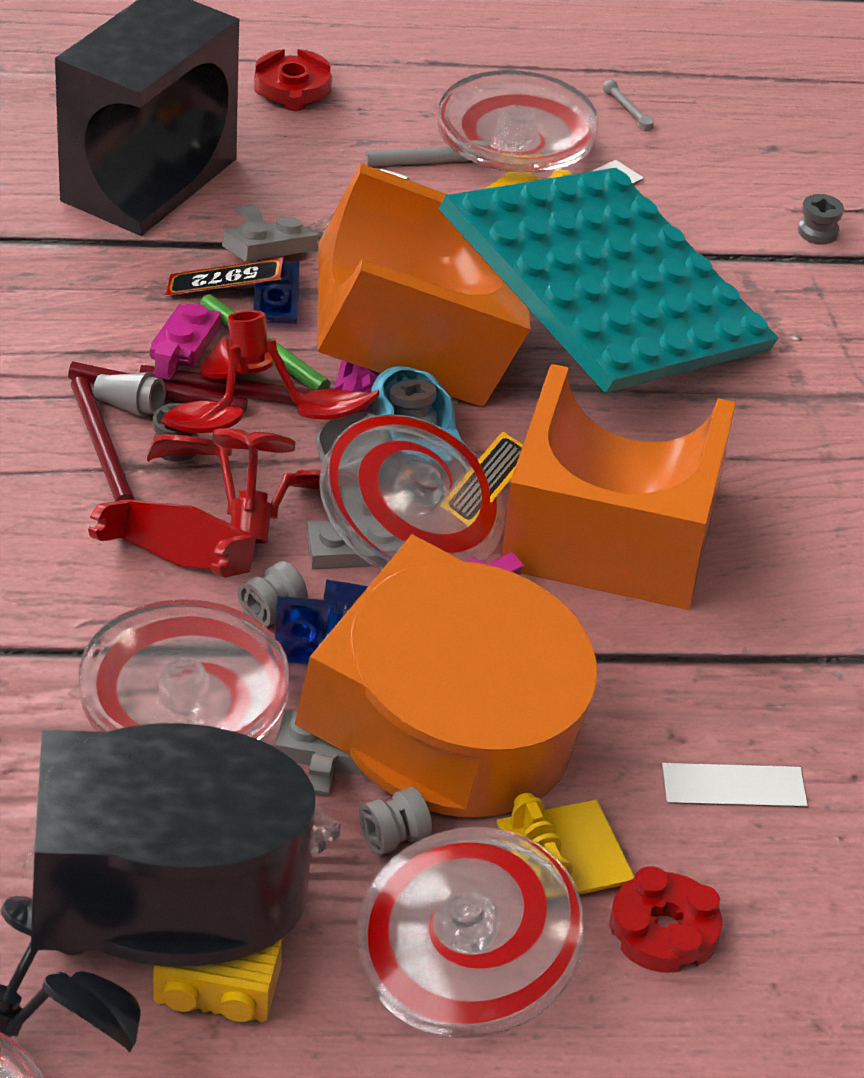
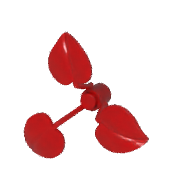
[161,310,380,433]
[147,429,364,544]

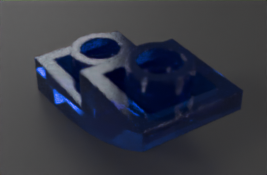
[254,260,299,324]
[275,596,329,664]

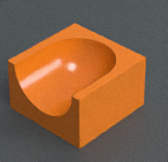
[317,163,531,407]
[501,364,736,610]

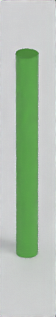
[200,294,331,390]

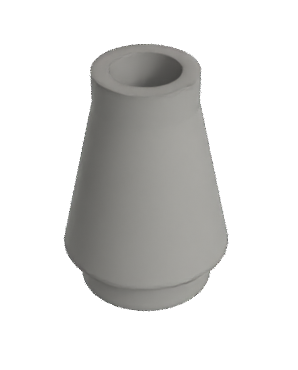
[93,372,166,418]

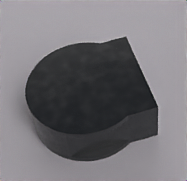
[31,723,316,967]

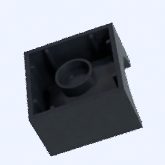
[55,0,239,236]

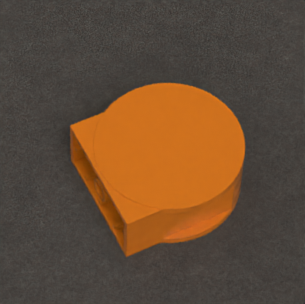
[294,535,597,818]

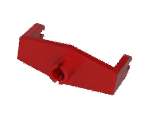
[88,499,256,578]

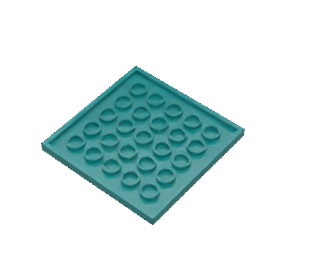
[438,167,779,393]

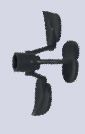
[0,896,141,1053]

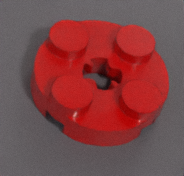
[254,49,332,111]
[609,866,723,973]

